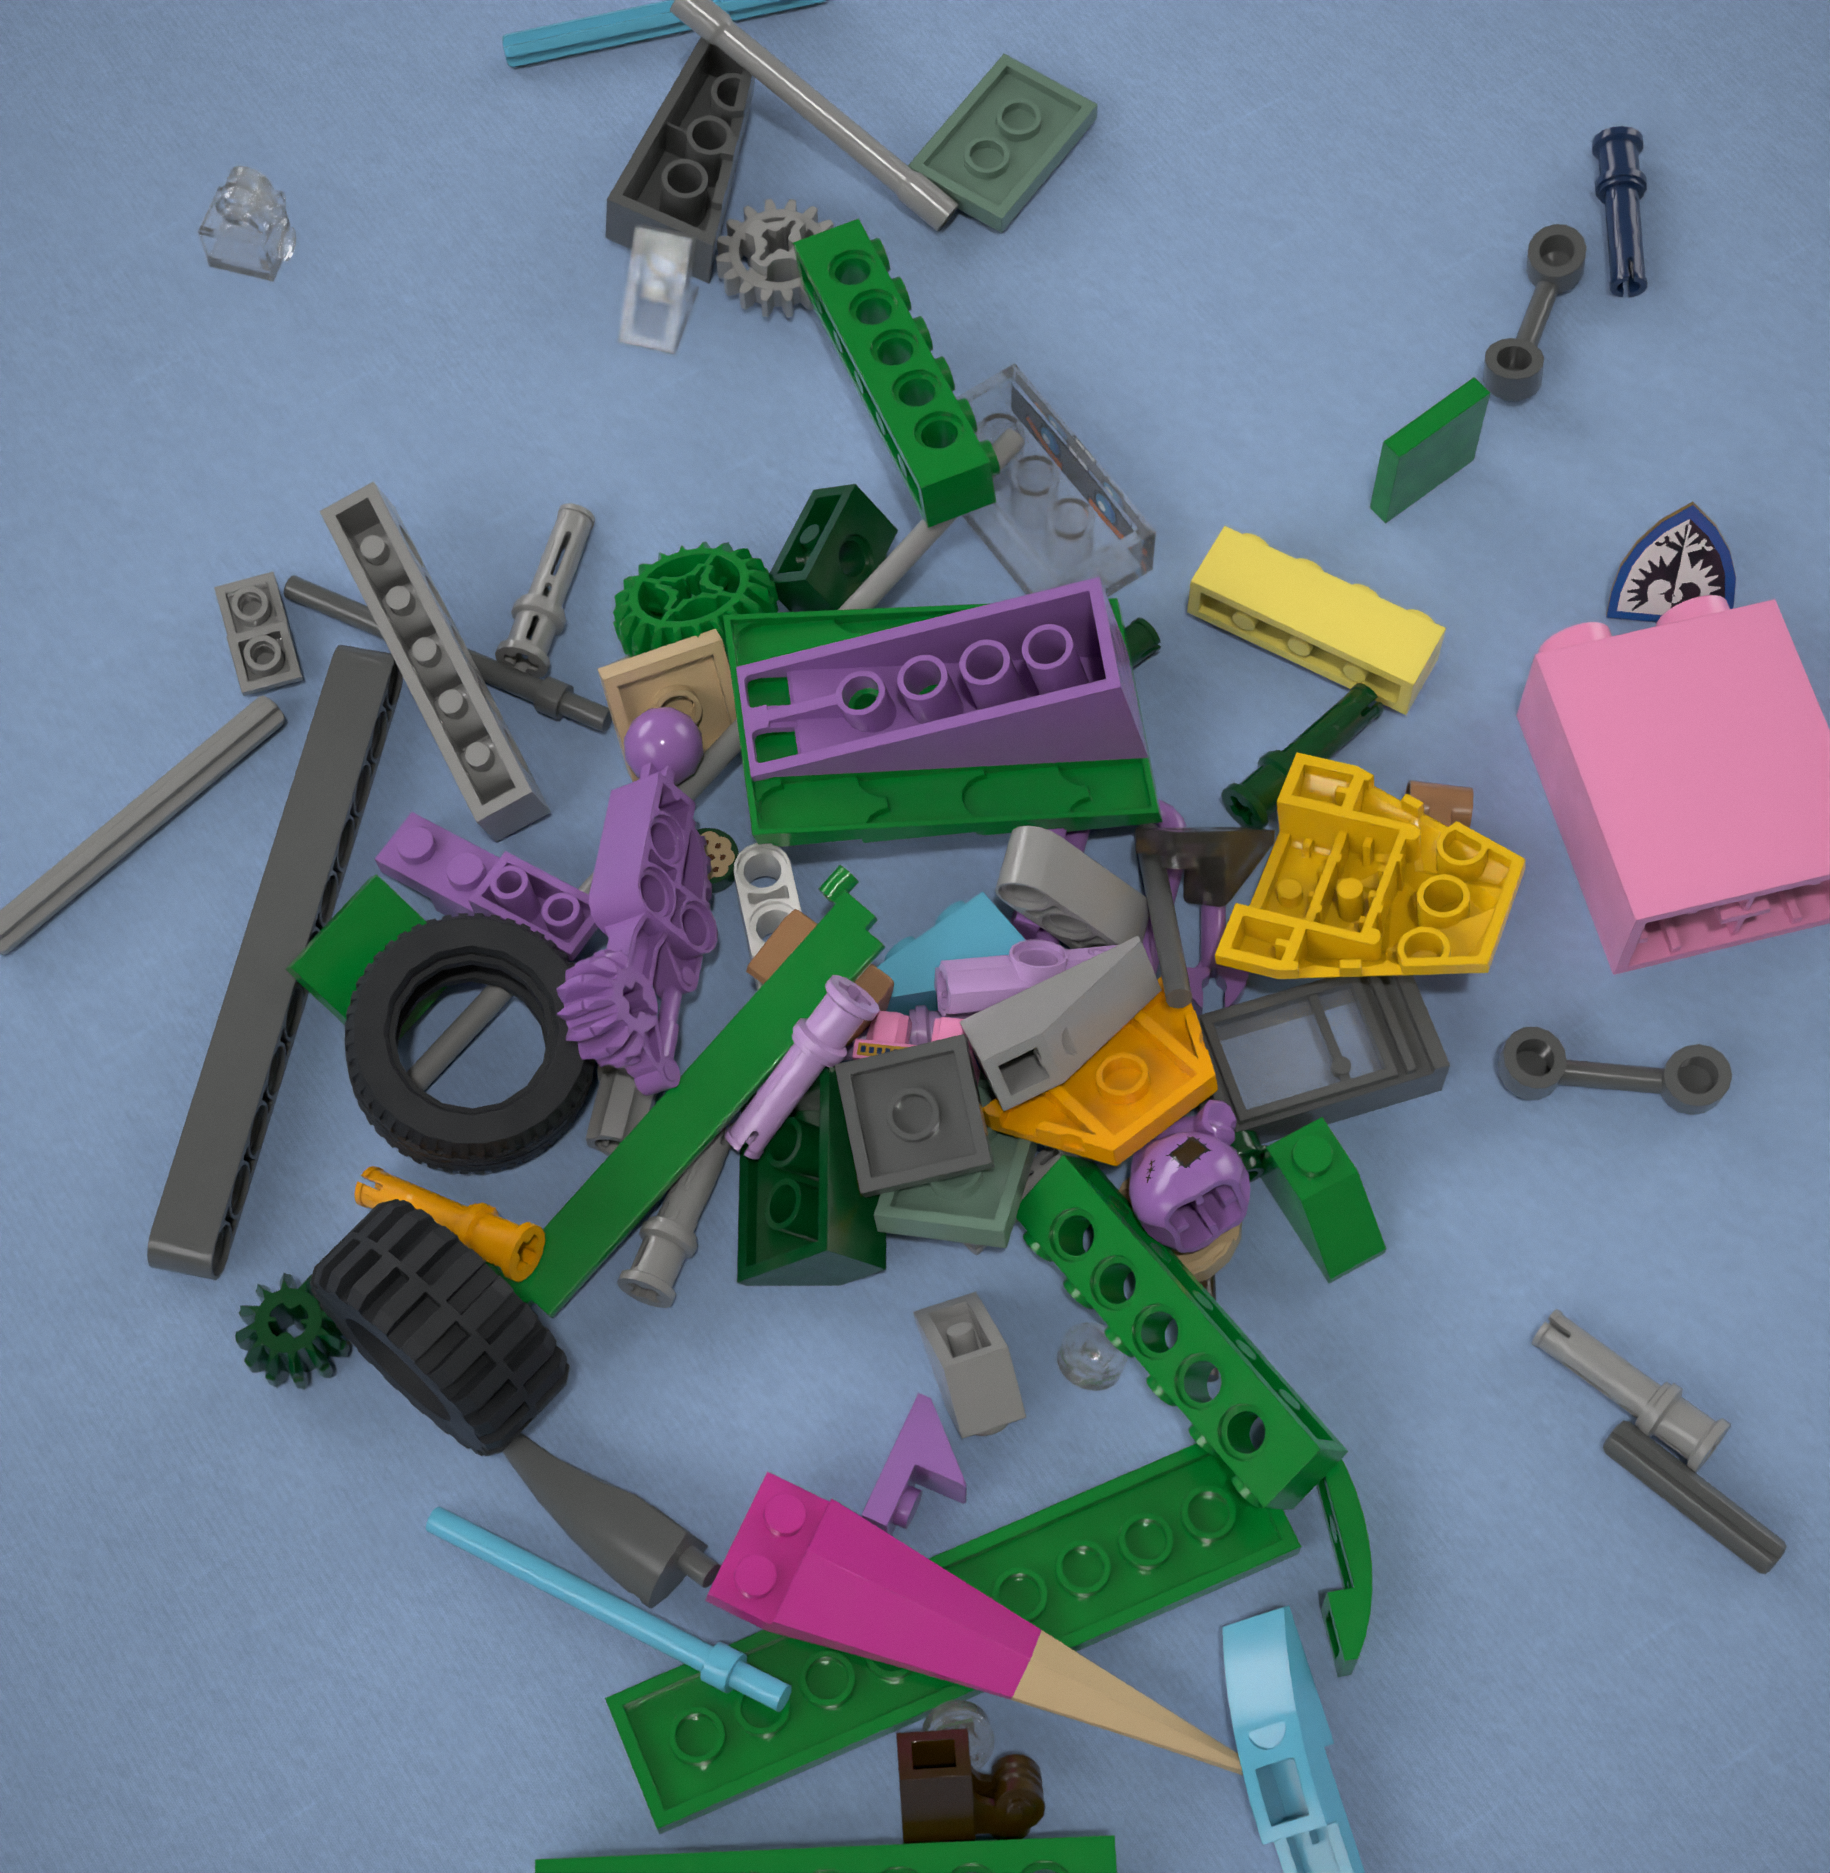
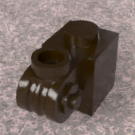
[896,1728,1045,1844]

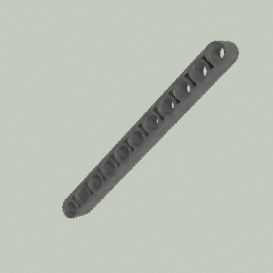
[147,645,403,1280]

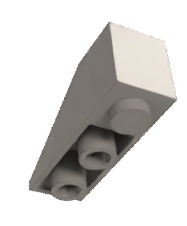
[959,936,1162,1111]

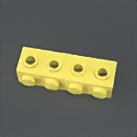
[1187,526,1446,715]

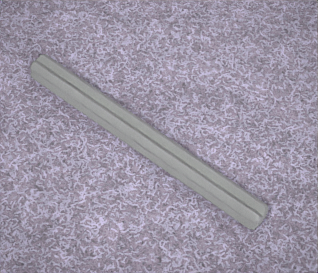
[0,696,285,955]

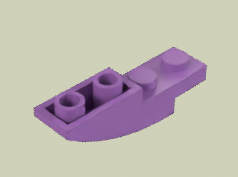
[375,812,598,961]

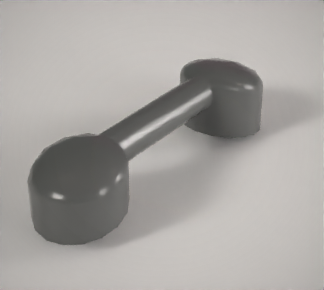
[1483,224,1587,401]
[1498,1027,1732,1115]

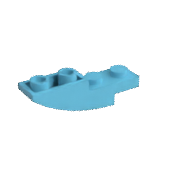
[1223,1606,1365,1873]

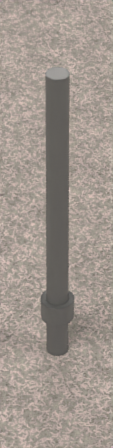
[284,575,612,732]

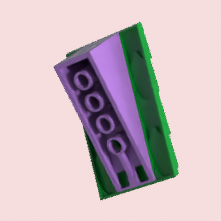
[723,577,1163,847]

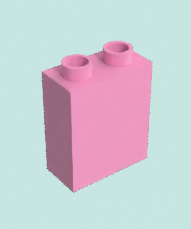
[1516,595,1830,975]

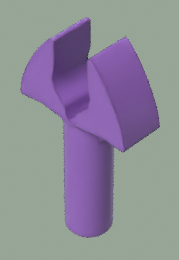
[1187,900,1249,1016]

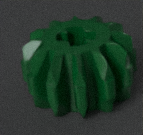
[235,1273,349,1390]

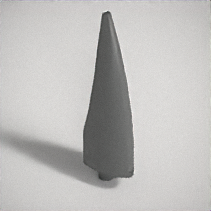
[502,1433,721,1609]

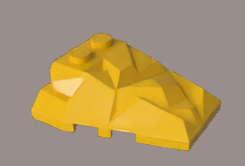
[1215,752,1526,979]

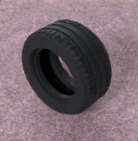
[345,913,596,1174]

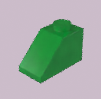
[1260,1117,1386,1284]

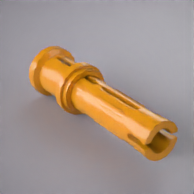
[354,1166,545,1282]

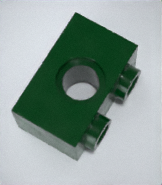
[769,484,898,612]

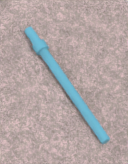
[426,1506,792,1712]

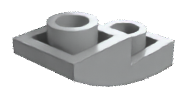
[214,572,303,696]

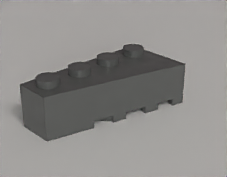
[605,37,755,284]

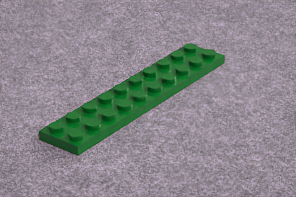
[605,1443,1301,1835]

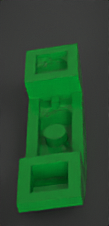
[1316,1459,1373,1677]

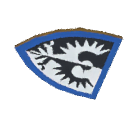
[1606,501,1736,622]

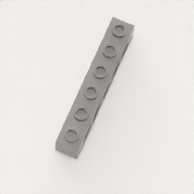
[320,481,551,842]

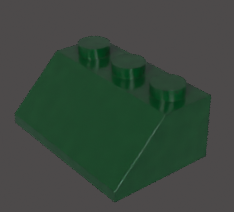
[737,1065,887,1286]

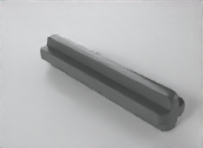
[1603,1421,1787,1574]

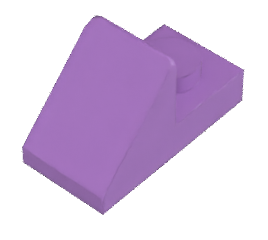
[861,1393,967,1536]

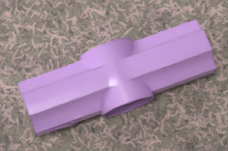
[934,939,1117,1019]

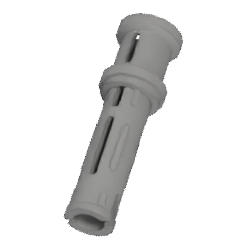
[495,503,595,678]
[617,1123,734,1308]
[1532,1309,1731,1473]

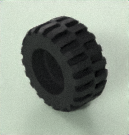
[310,1199,570,1456]

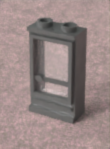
[1195,975,1450,1144]

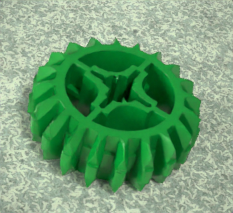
[613,541,779,667]

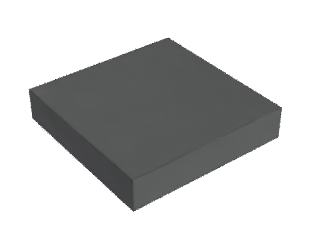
[835,1034,995,1198]

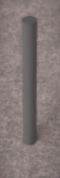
[1135,823,1192,1008]

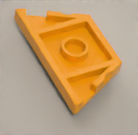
[983,976,1218,1167]

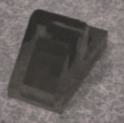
[1136,826,1275,907]

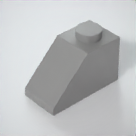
[913,1292,1027,1439]

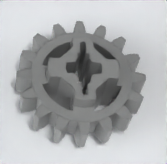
[716,199,834,317]

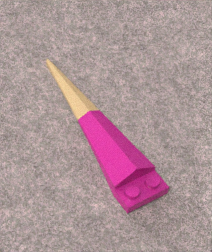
[705,1471,1243,1775]

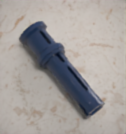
[1592,126,1648,297]

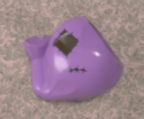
[1129,1100,1251,1253]

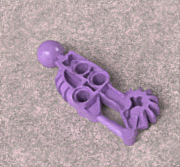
[556,707,718,1096]

